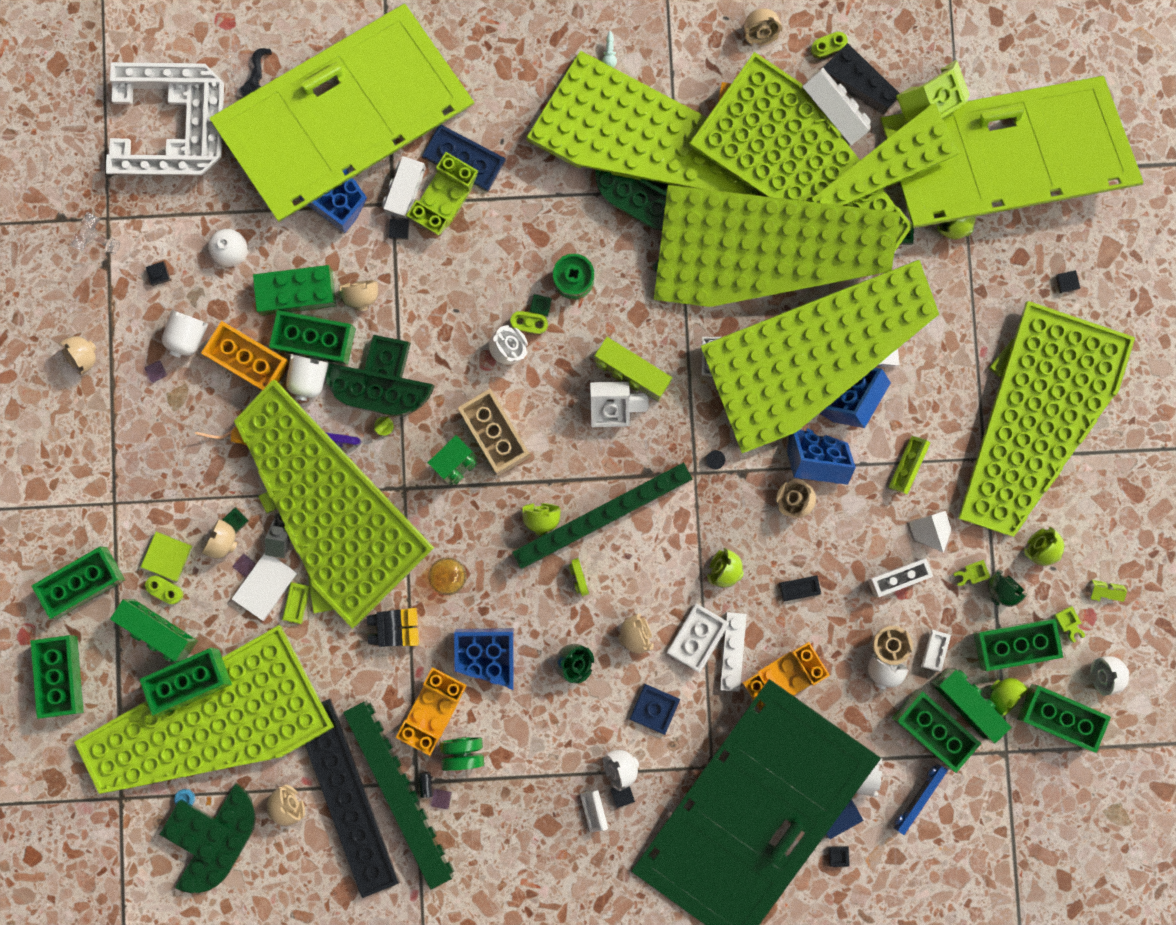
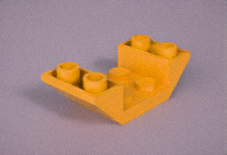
[743,642,830,711]
[395,667,467,756]

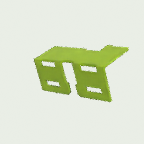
[1091,580,1127,602]

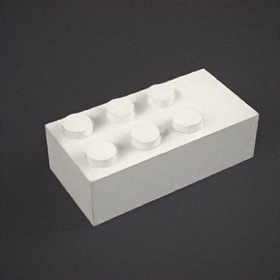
[802,68,871,146]

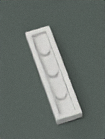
[720,612,747,692]

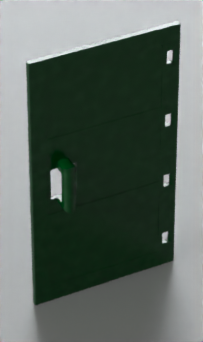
[631,679,881,925]

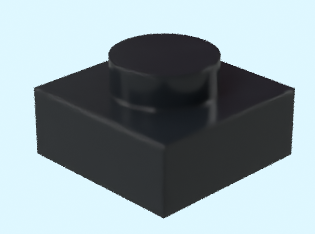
[146,261,171,286]

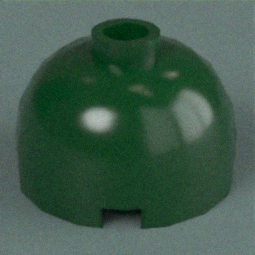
[987,569,1028,607]
[555,644,595,684]

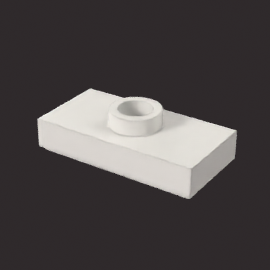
[921,630,951,672]
[580,790,608,832]

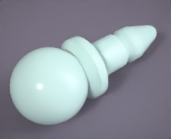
[602,31,617,68]

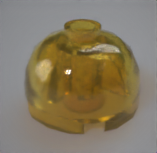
[428,557,467,595]

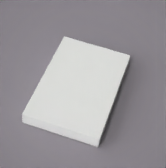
[232,553,298,621]
[667,603,729,673]

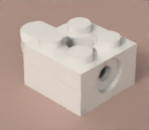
[590,382,649,427]

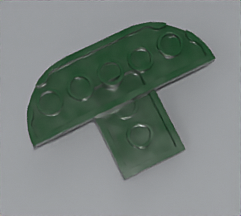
[595,170,671,231]
[325,335,435,416]
[159,783,256,893]

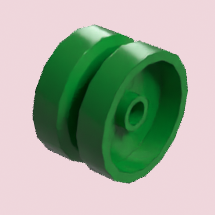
[553,254,594,300]
[439,737,485,771]

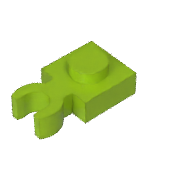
[953,559,991,586]
[1053,606,1085,643]

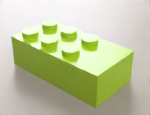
[594,337,673,402]

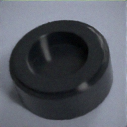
[706,450,725,470]

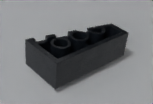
[823,43,900,115]

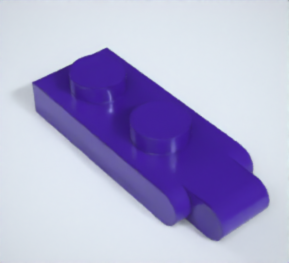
[325,432,362,447]

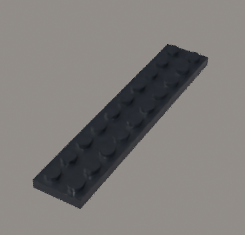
[305,698,400,898]

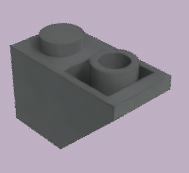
[265,513,291,558]

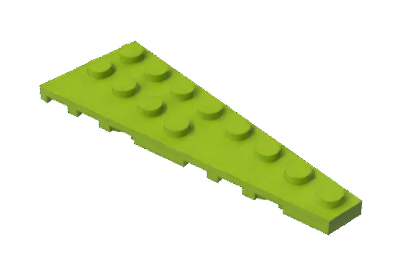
[811,103,959,206]

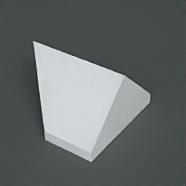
[908,511,951,553]

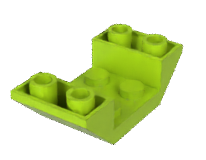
[896,60,970,123]
[406,152,478,235]

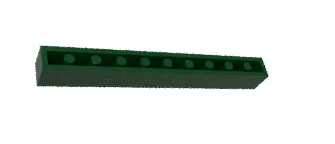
[512,462,693,569]
[343,700,455,890]

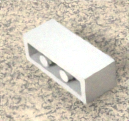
[382,156,426,220]
[868,558,933,597]

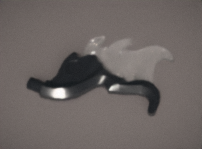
[226,44,272,99]

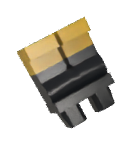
[367,608,419,647]

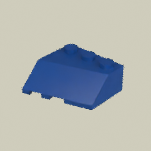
[300,169,367,233]
[819,368,891,428]
[787,429,856,485]
[454,628,514,690]

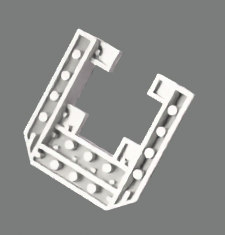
[106,62,224,176]

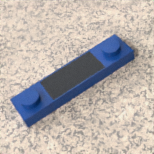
[894,764,948,835]

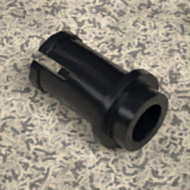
[417,772,433,798]

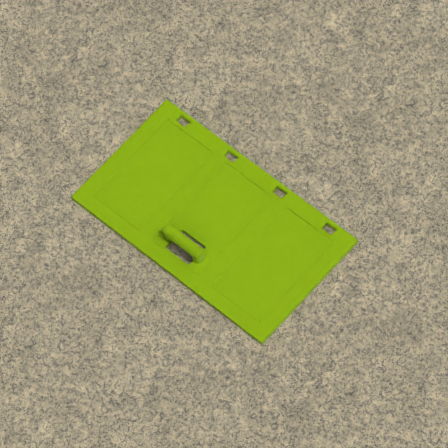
[209,3,475,222]
[880,76,1144,228]

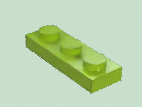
[889,436,931,495]

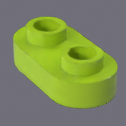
[811,31,848,59]
[510,311,548,334]
[569,558,589,597]
[145,576,183,604]

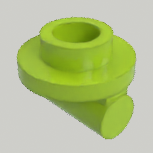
[374,416,394,436]

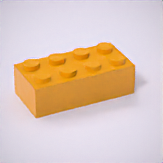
[201,321,289,390]

